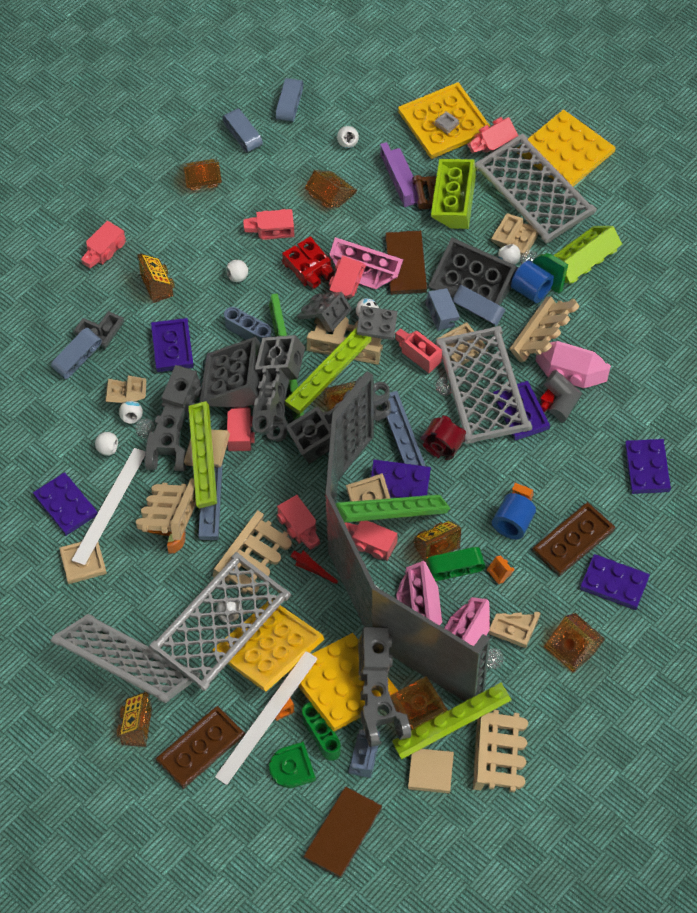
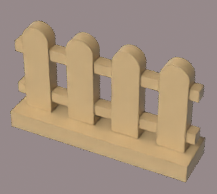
[510,297,579,362]
[307,317,383,365]
[136,478,196,540]
[212,510,292,594]
[473,710,528,792]

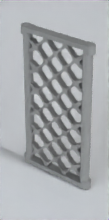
[475,134,597,244]
[435,326,532,444]
[149,552,291,691]
[51,614,200,703]

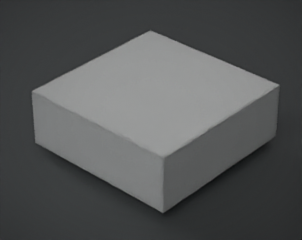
[435,111,459,134]

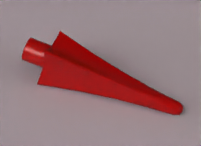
[540,389,555,412]
[291,550,338,584]

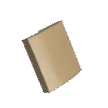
[491,214,539,258]
[106,375,146,403]

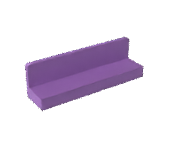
[380,142,418,207]

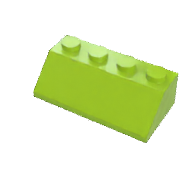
[431,159,476,229]
[554,226,622,284]

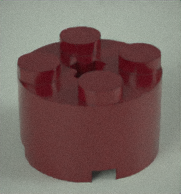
[420,415,466,460]

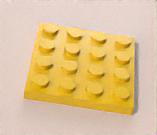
[398,82,490,159]
[516,109,616,188]
[212,600,325,692]
[288,633,400,731]

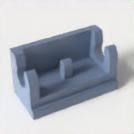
[425,288,460,331]
[349,730,380,778]

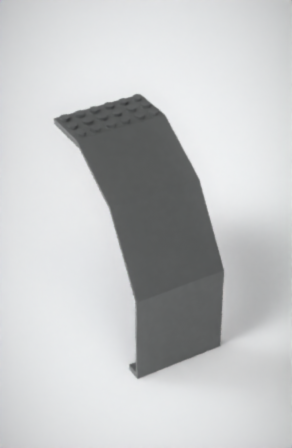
[326,371,490,702]

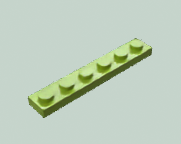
[285,327,372,415]
[189,401,217,509]
[392,682,511,759]

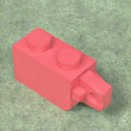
[468,117,518,153]
[243,209,294,240]
[81,220,126,268]
[329,255,366,299]
[395,329,442,373]
[227,406,255,451]
[277,495,320,550]
[345,521,397,561]

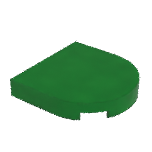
[533,253,568,294]
[269,741,316,788]

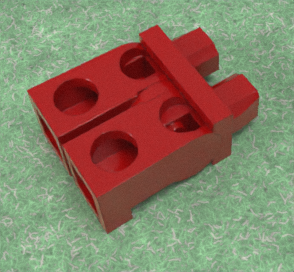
[282,236,334,289]

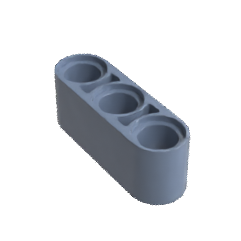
[276,78,303,122]
[222,108,263,152]
[452,285,506,326]
[224,307,272,343]
[51,328,102,379]

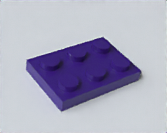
[151,318,194,372]
[493,381,550,441]
[625,439,671,494]
[371,459,431,498]
[33,472,98,536]
[580,554,650,610]

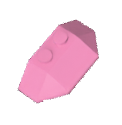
[329,237,403,289]
[535,341,611,388]
[396,561,442,625]
[444,597,490,646]

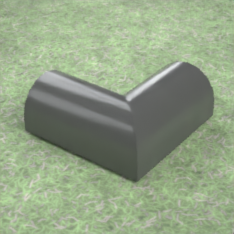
[73,311,125,349]
[544,370,583,423]

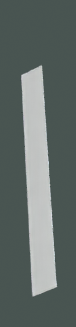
[72,448,146,565]
[215,651,318,785]

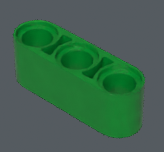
[425,547,486,581]
[302,702,341,761]

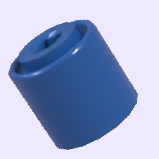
[511,261,554,303]
[492,493,536,539]

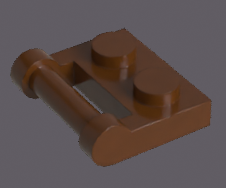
[412,175,437,209]

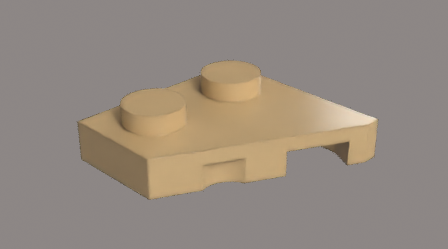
[489,612,541,648]

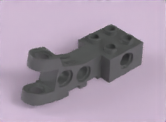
[252,335,305,442]
[145,365,202,471]
[286,382,391,464]
[358,627,411,747]

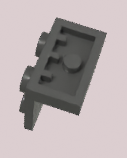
[297,292,352,332]
[357,306,397,340]

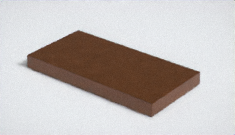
[386,231,427,295]
[532,502,615,577]
[155,706,245,789]
[304,786,382,879]

